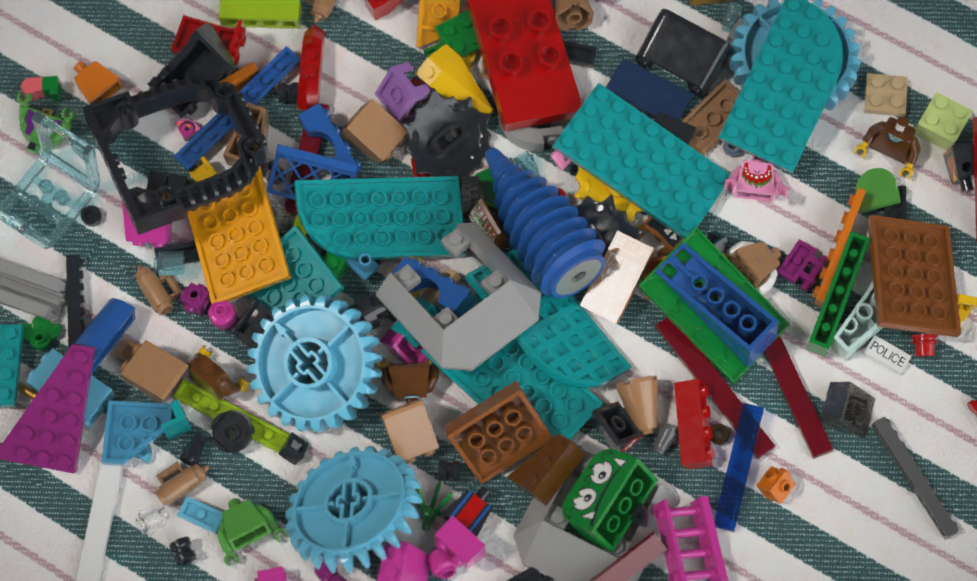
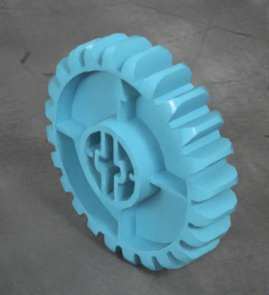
[729,0,861,116]
[247,294,383,432]

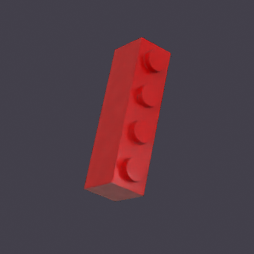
[674,379,715,470]

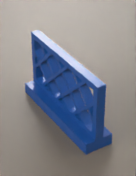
[267,144,359,200]

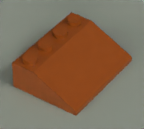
[444,380,553,485]

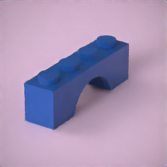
[298,103,362,179]
[392,256,475,318]

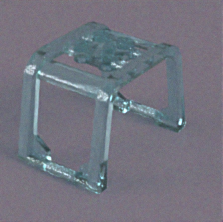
[0,111,101,249]

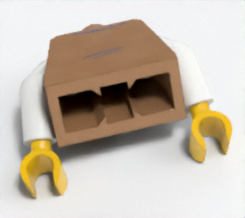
[723,241,781,296]

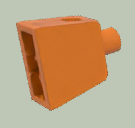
[74,61,123,105]

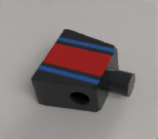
[440,486,492,537]

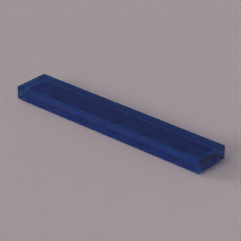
[714,403,764,533]

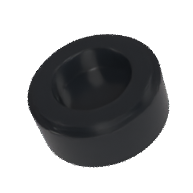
[81,205,102,227]

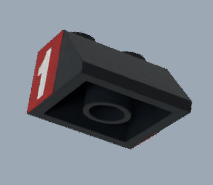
[591,401,643,452]

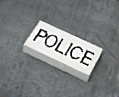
[863,335,912,375]

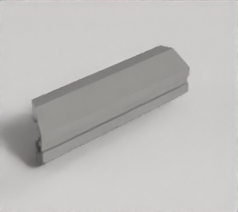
[0,259,67,321]

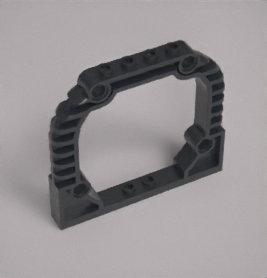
[82,76,267,235]

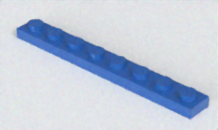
[173,46,301,171]

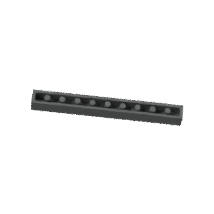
[871,416,959,540]

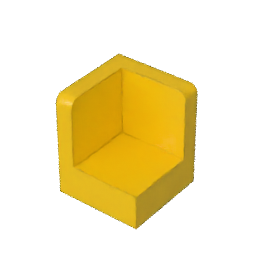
[190,156,217,182]

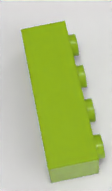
[219,0,302,29]

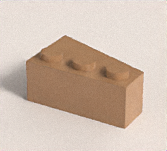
[223,103,269,178]

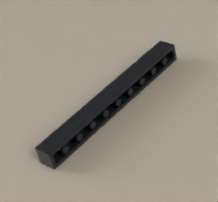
[66,255,86,350]

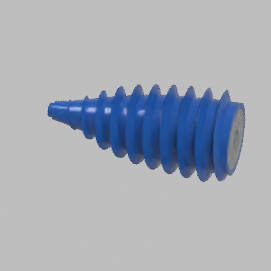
[485,147,606,298]

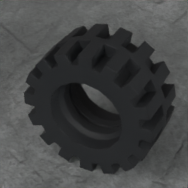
[462,176,480,213]

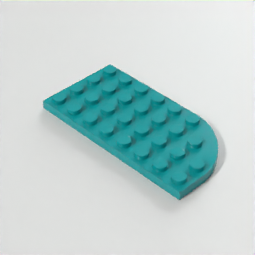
[465,250,632,388]

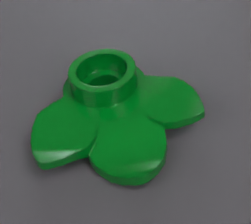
[22,316,62,351]

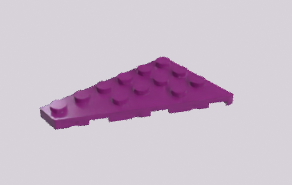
[0,343,96,474]

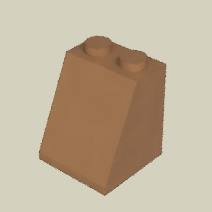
[340,99,407,164]
[119,340,189,404]
[380,399,439,464]

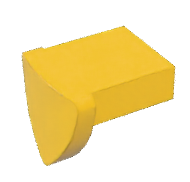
[957,294,977,323]

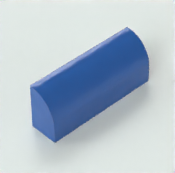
[60,298,136,375]

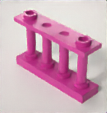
[653,496,728,581]

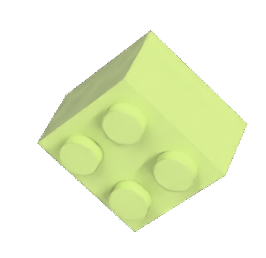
[915,92,973,151]

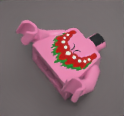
[723,155,788,202]

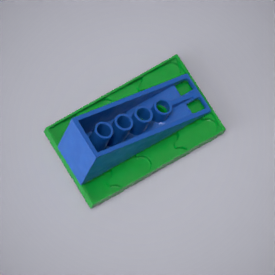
[639,227,790,385]

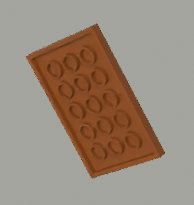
[868,215,961,337]

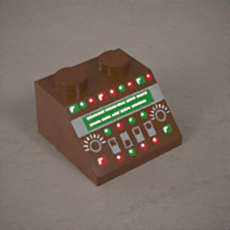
[469,199,510,250]

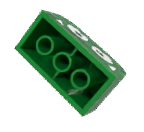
[562,449,658,553]

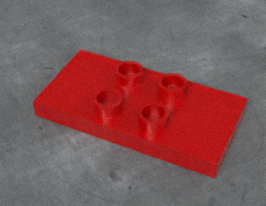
[466,0,582,131]

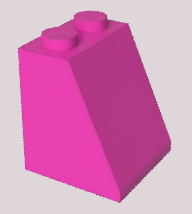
[122,202,172,247]
[377,541,430,581]

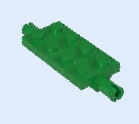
[423,10,480,58]

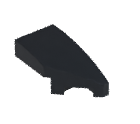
[630,503,648,528]

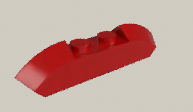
[298,24,325,111]

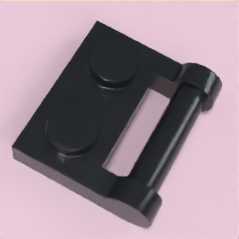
[229,296,274,349]

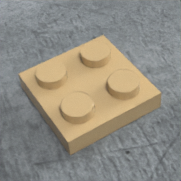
[864,73,908,117]

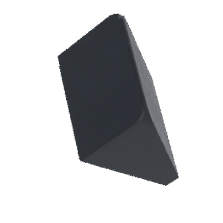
[278,432,309,465]

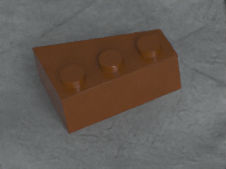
[507,434,585,506]

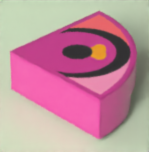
[175,120,201,141]

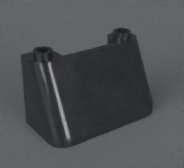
[635,9,731,99]
[147,22,235,118]

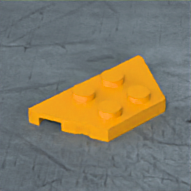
[416,0,460,48]

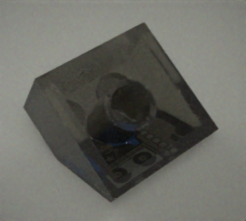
[820,382,875,438]

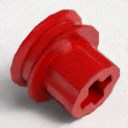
[911,334,938,357]

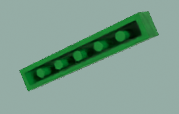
[806,231,871,357]

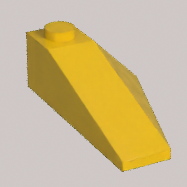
[415,44,493,114]

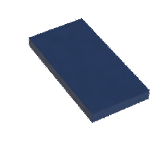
[606,58,694,120]

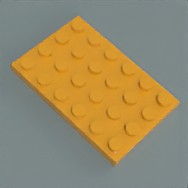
[187,166,291,304]

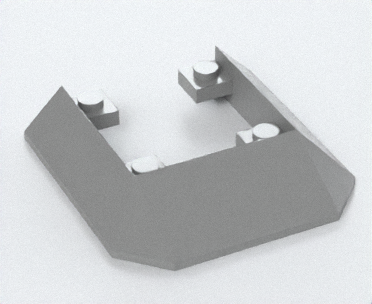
[376,222,541,371]
[513,445,678,581]

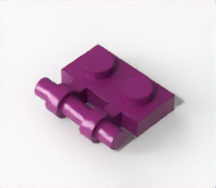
[777,239,828,292]

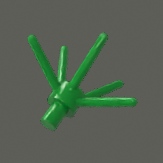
[414,481,453,531]

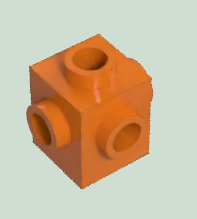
[756,466,796,504]

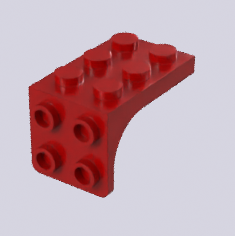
[171,15,247,66]

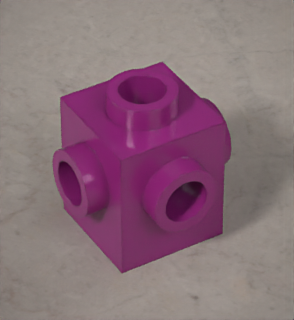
[180,282,211,317]

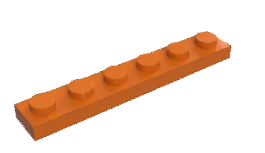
[812,188,866,308]

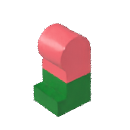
[21,76,62,102]

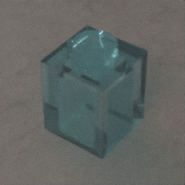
[154,250,185,276]

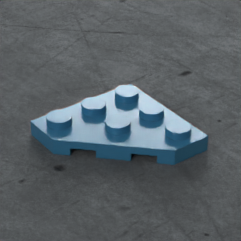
[101,400,173,466]

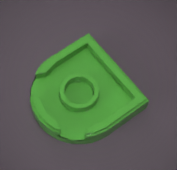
[856,168,901,213]

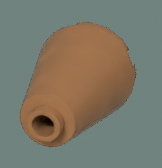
[554,0,593,31]
[615,375,658,435]

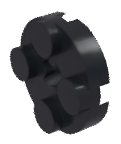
[211,410,255,453]

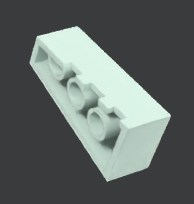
[831,283,884,360]

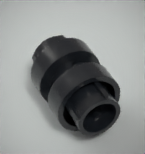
[348,293,388,332]

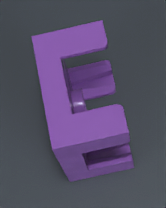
[374,62,431,122]

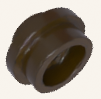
[710,424,730,445]

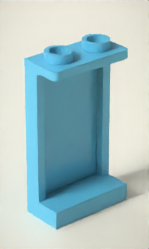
[26,348,116,429]

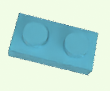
[177,496,223,535]

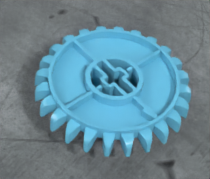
[285,446,422,573]

